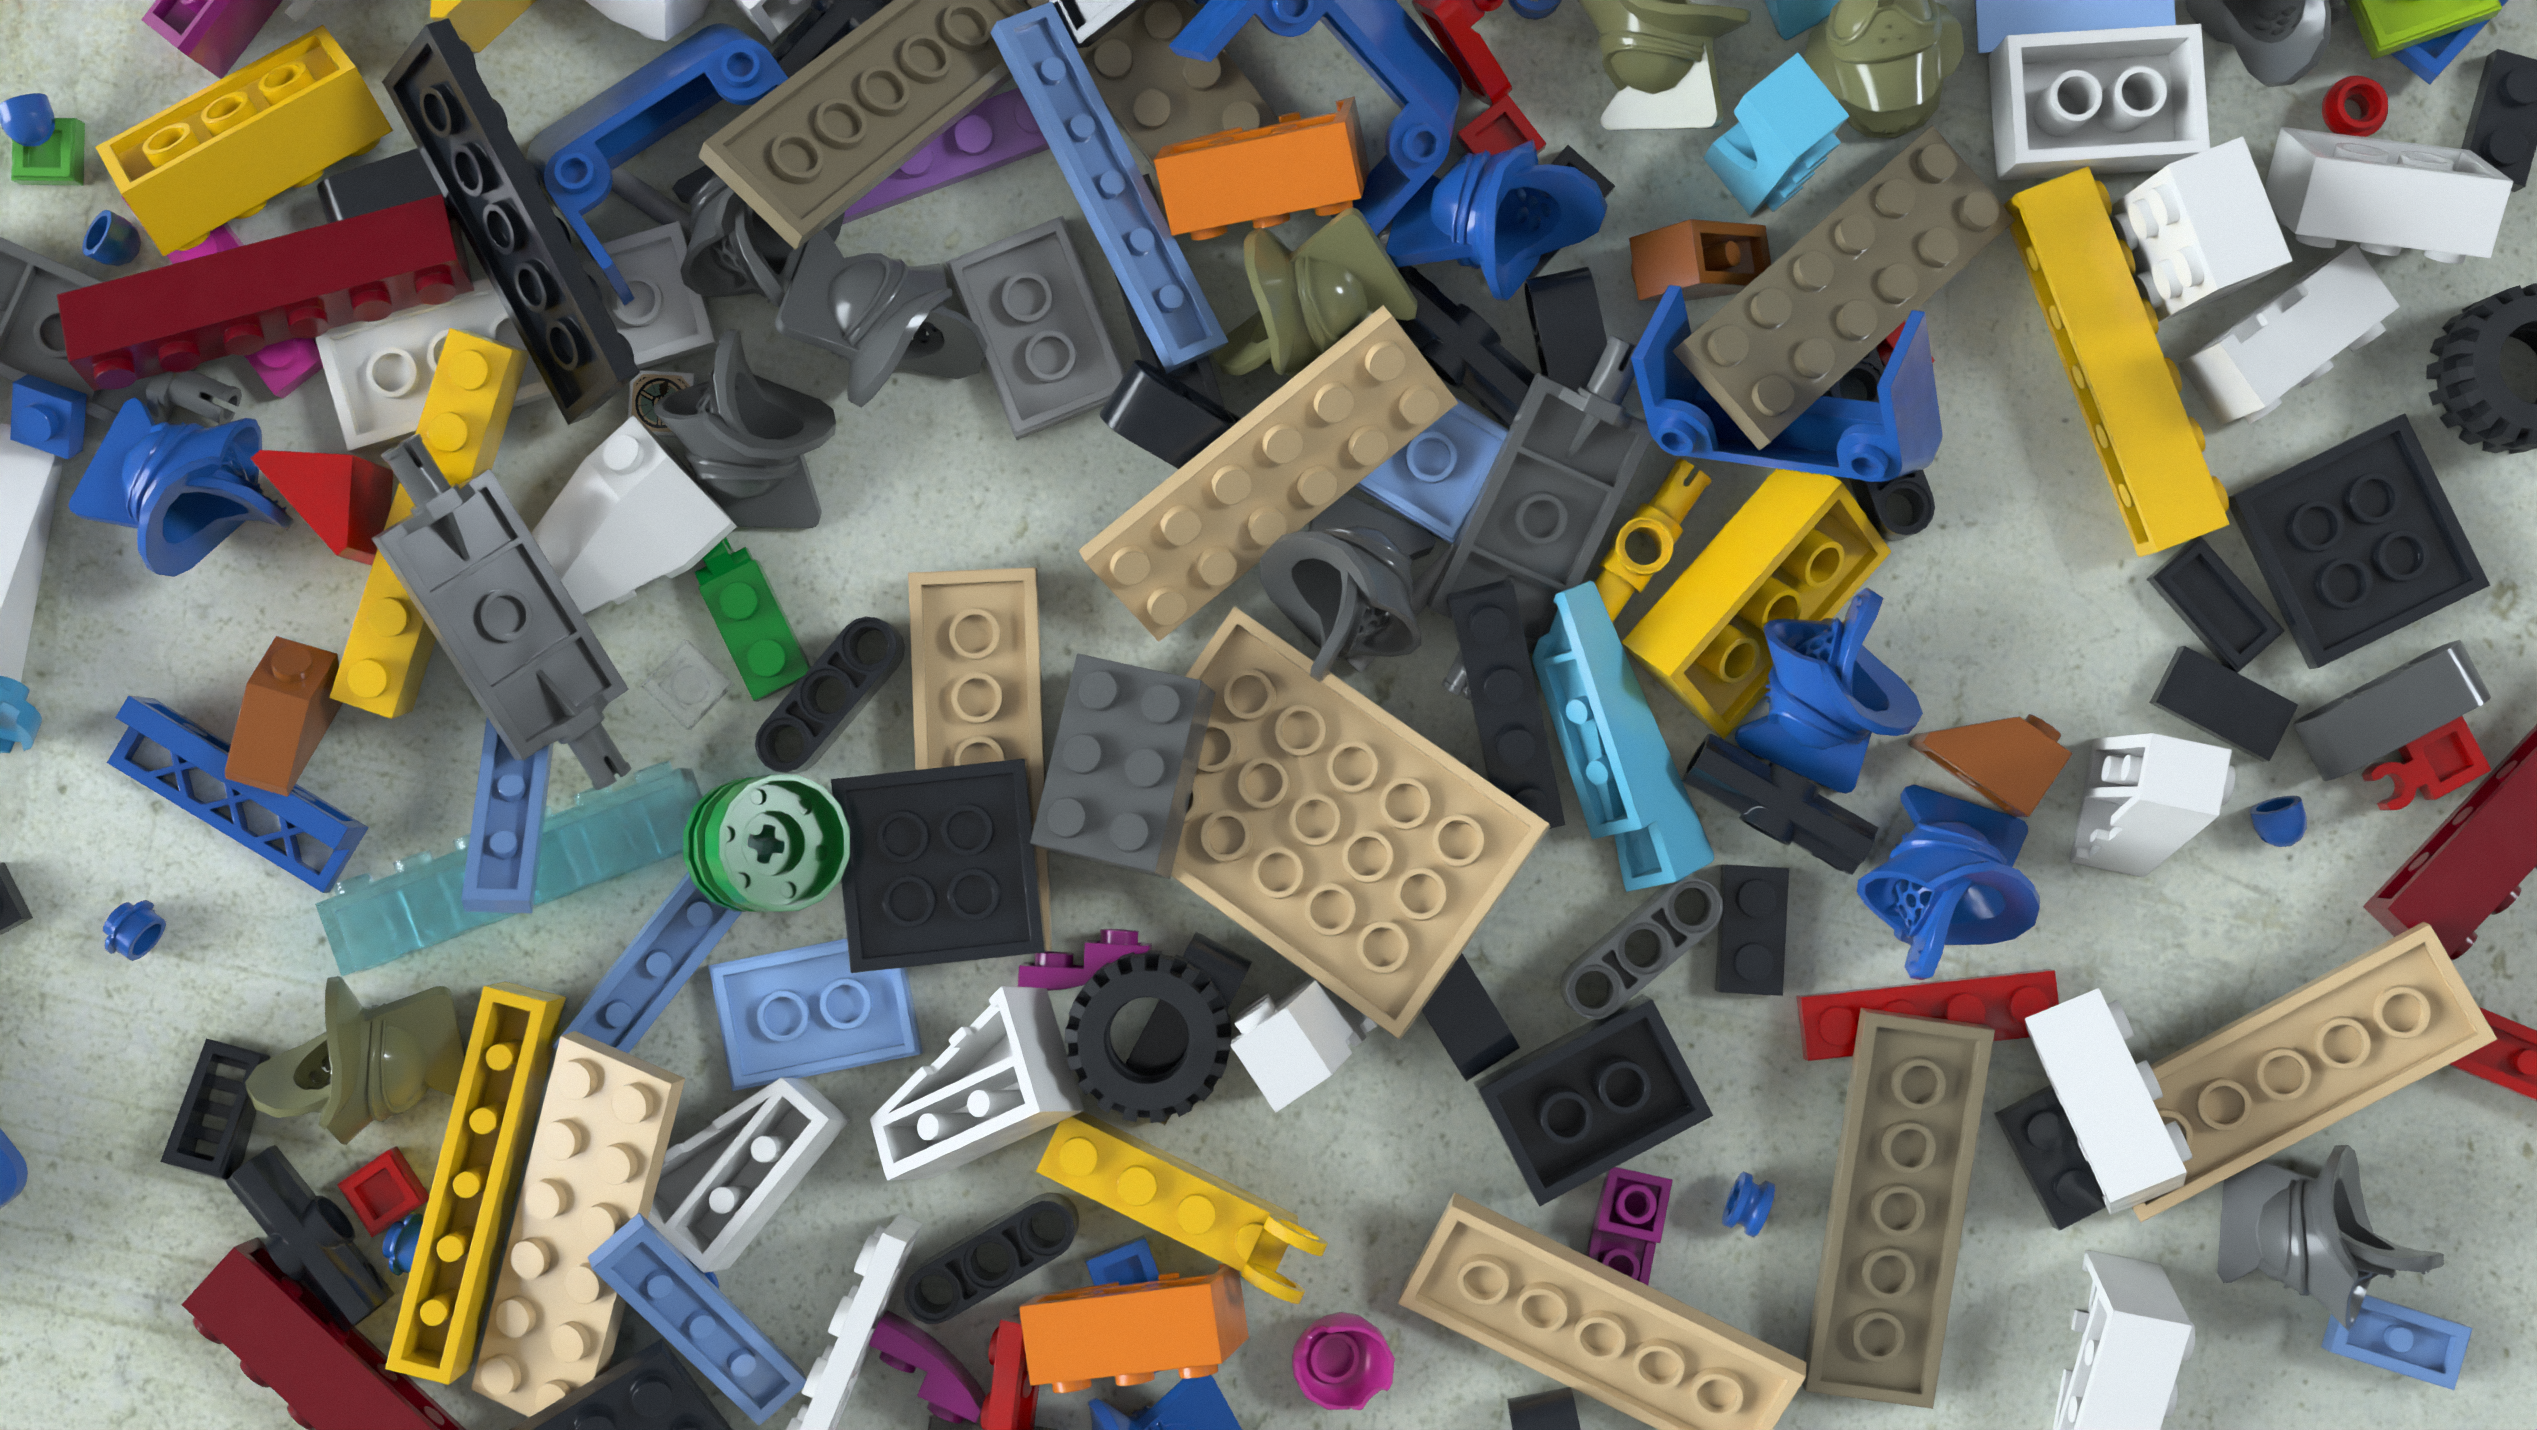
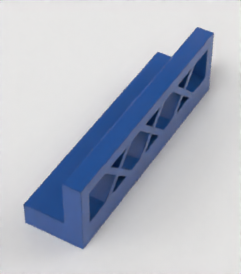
[107,696,369,893]

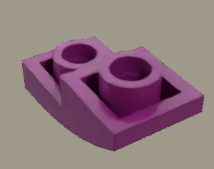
[1018,929,1152,991]
[1586,1167,1673,1285]
[869,1310,986,1424]

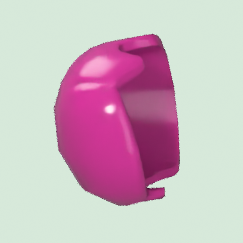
[1292,1312,1395,1410]

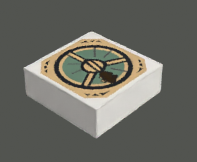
[628,371,698,438]

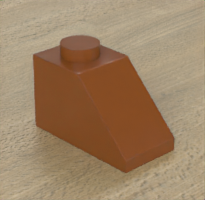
[1629,219,1771,302]
[225,636,343,797]
[1908,714,2073,817]

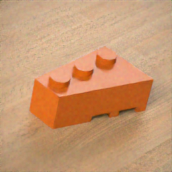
[1154,96,1370,240]
[1019,1264,1249,1393]

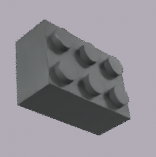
[1030,653,1215,879]

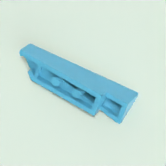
[1532,581,1714,892]

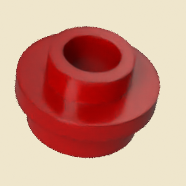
[2322,75,2388,137]

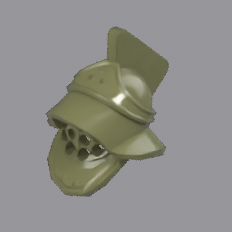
[1577,0,1751,131]
[1804,0,1964,139]
[1212,208,1417,378]
[245,976,466,1145]

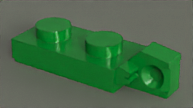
[694,537,811,702]

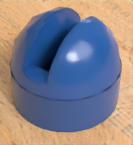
[0,93,55,146]
[82,210,141,266]
[2249,796,2307,847]

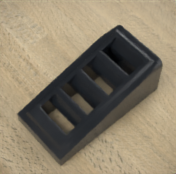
[160,1038,270,1181]

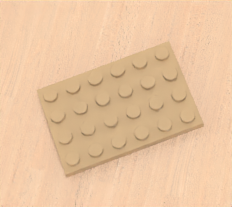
[1171,606,1551,1040]

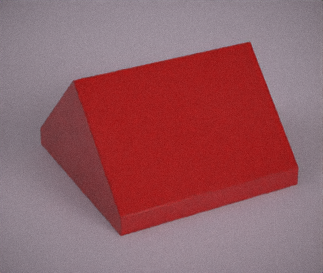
[250,450,393,566]

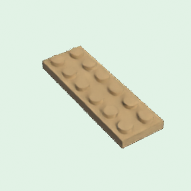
[1078,305,1458,642]
[908,567,1052,951]
[2132,922,2497,1222]
[471,1031,685,1417]
[1398,1192,1806,1430]

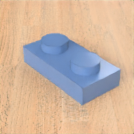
[2321,1294,2473,1390]

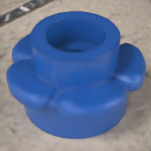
[103,900,166,961]
[383,1213,423,1276]

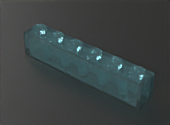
[315,761,703,977]

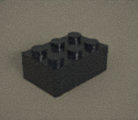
[1473,994,1713,1207]

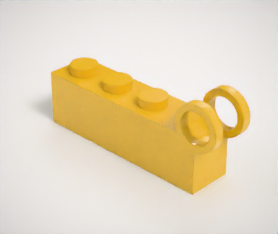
[1035,1111,1328,1304]

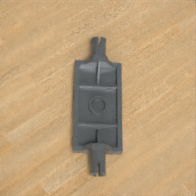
[0,237,242,425]
[1426,334,1652,701]
[371,434,631,790]

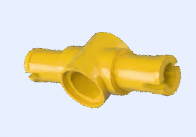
[1594,458,1712,623]

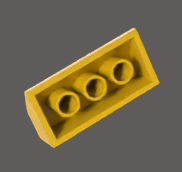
[95,25,393,257]
[1621,468,1891,740]

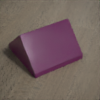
[141,0,283,79]

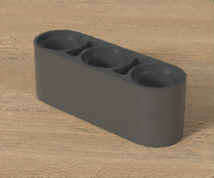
[2293,640,2491,781]
[1560,877,1723,1019]

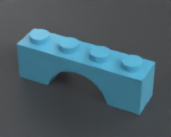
[1703,52,1849,216]

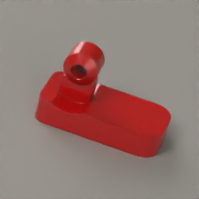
[1412,0,1512,107]

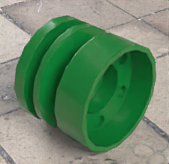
[683,774,850,912]

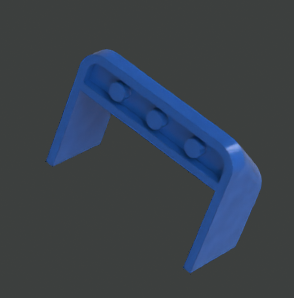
[1169,0,1462,236]
[527,23,789,306]
[1631,285,1943,482]

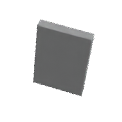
[945,215,1126,440]

